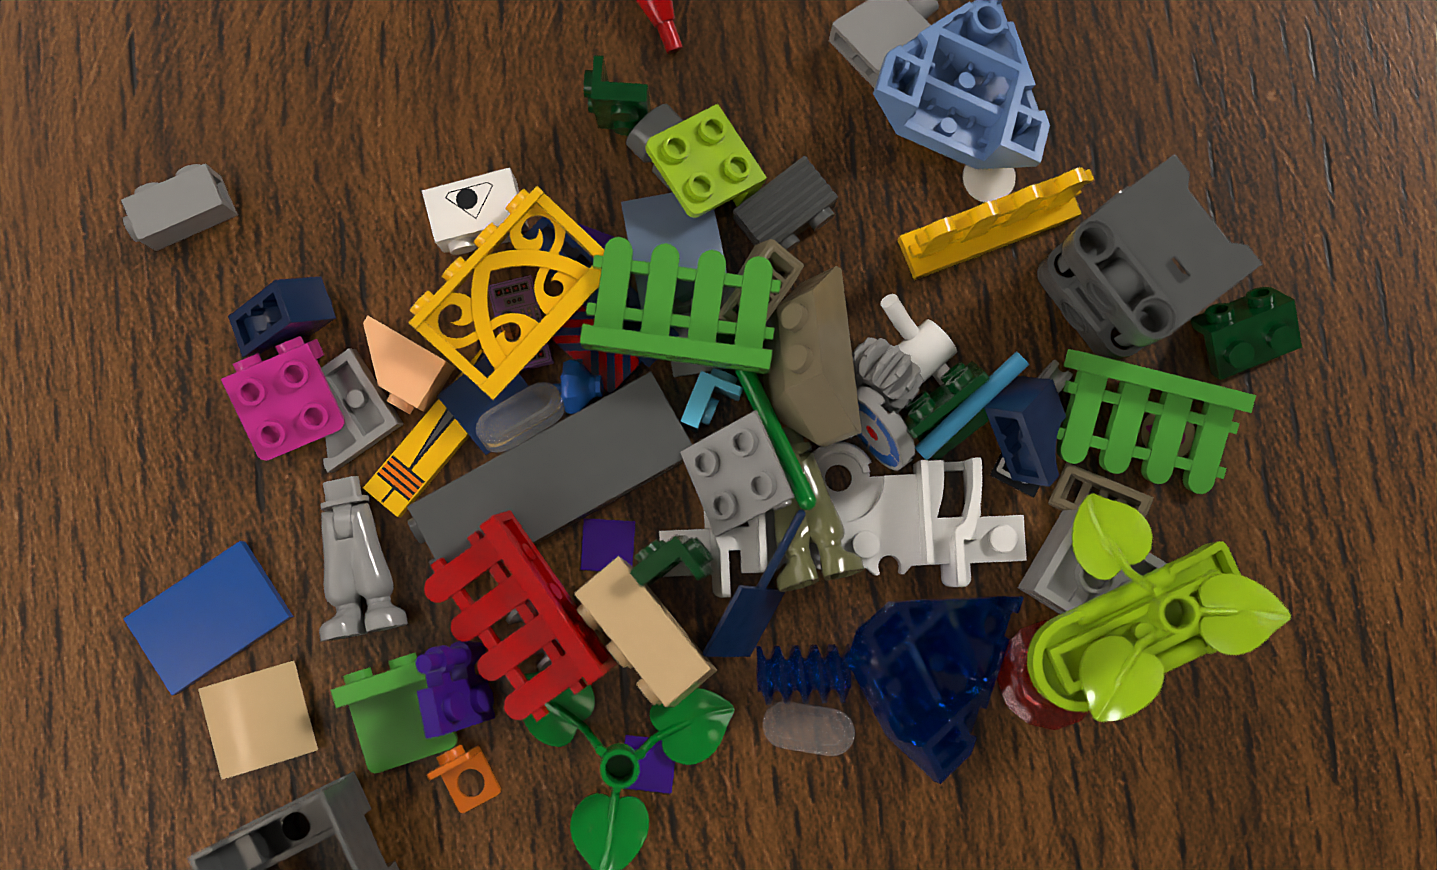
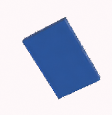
[123,541,294,696]

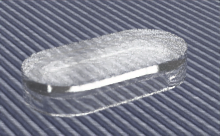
[476,382,565,453]
[762,700,855,756]

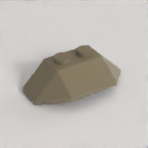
[762,266,862,447]

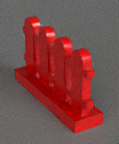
[424,510,617,721]

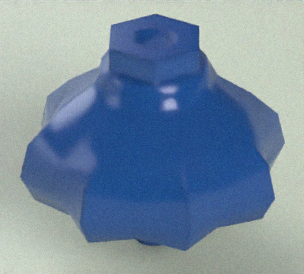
[552,360,604,414]

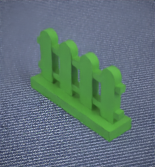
[580,237,781,374]
[1056,349,1256,494]

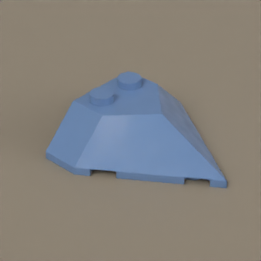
[873,0,1050,169]

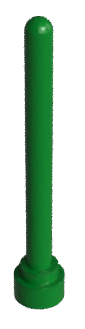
[716,308,816,511]

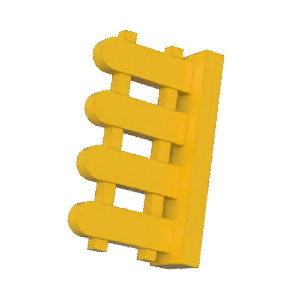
[898,167,1094,280]

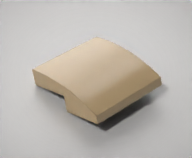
[198,661,318,780]

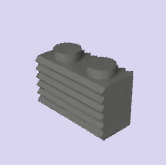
[733,156,838,252]

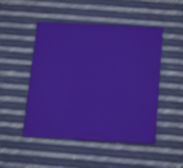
[581,518,635,571]
[625,735,675,794]

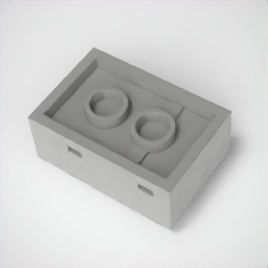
[1018,510,1167,614]

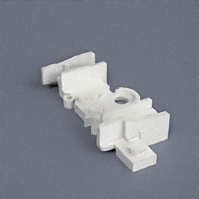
[659,442,1027,598]

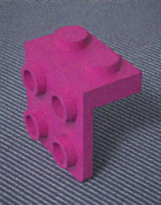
[221,336,345,460]

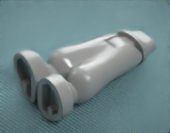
[319,476,408,642]

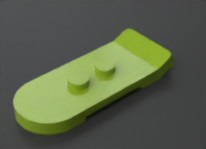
[1027,541,1241,712]

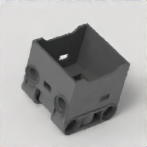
[1037,154,1262,361]
[187,771,399,870]

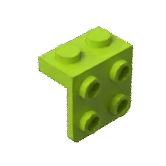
[645,104,767,218]

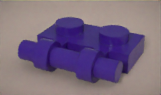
[415,640,495,739]

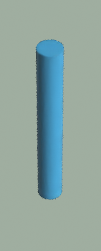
[915,351,1030,460]

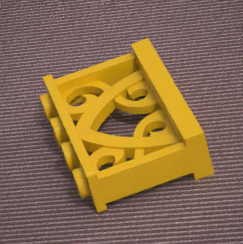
[409,186,604,400]

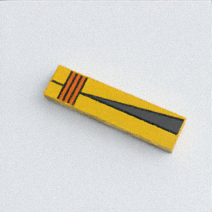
[363,349,486,518]

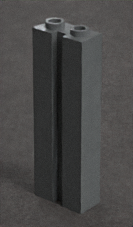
[407,372,692,574]

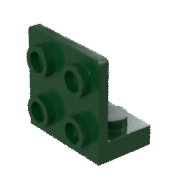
[901,361,990,460]

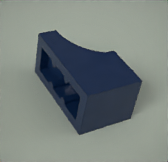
[228,276,336,357]
[984,376,1066,487]

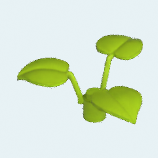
[1072,494,1291,722]

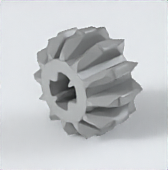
[852,337,924,413]

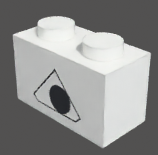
[422,167,529,255]

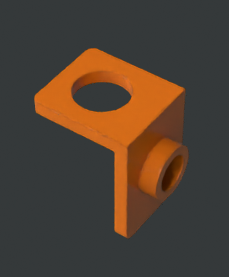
[426,744,501,813]

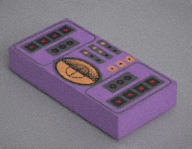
[488,275,554,372]

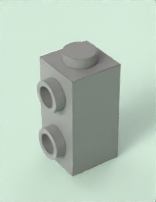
[121,163,238,251]

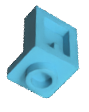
[680,368,743,433]

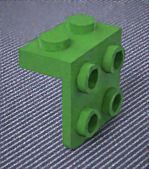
[331,652,458,773]

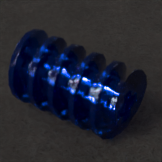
[756,644,852,705]

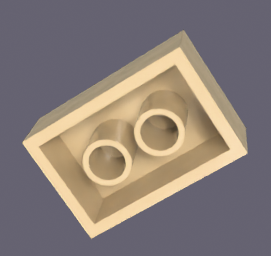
[574,556,718,707]

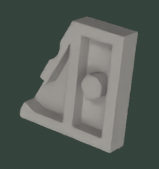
[321,348,404,473]

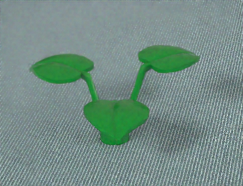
[523,671,735,870]

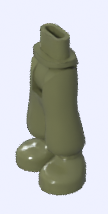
[773,426,865,592]

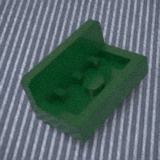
[584,55,651,136]
[1190,287,1302,380]
[629,535,714,587]

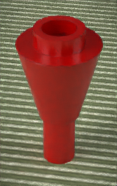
[636,0,683,54]

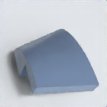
[621,193,727,310]

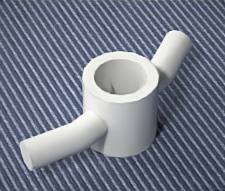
[881,294,957,385]

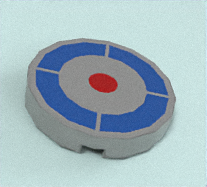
[856,386,915,471]

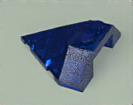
[847,595,1024,784]

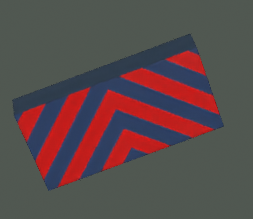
[551,306,642,394]

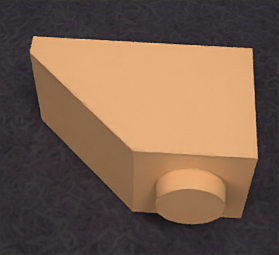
[363,316,455,414]

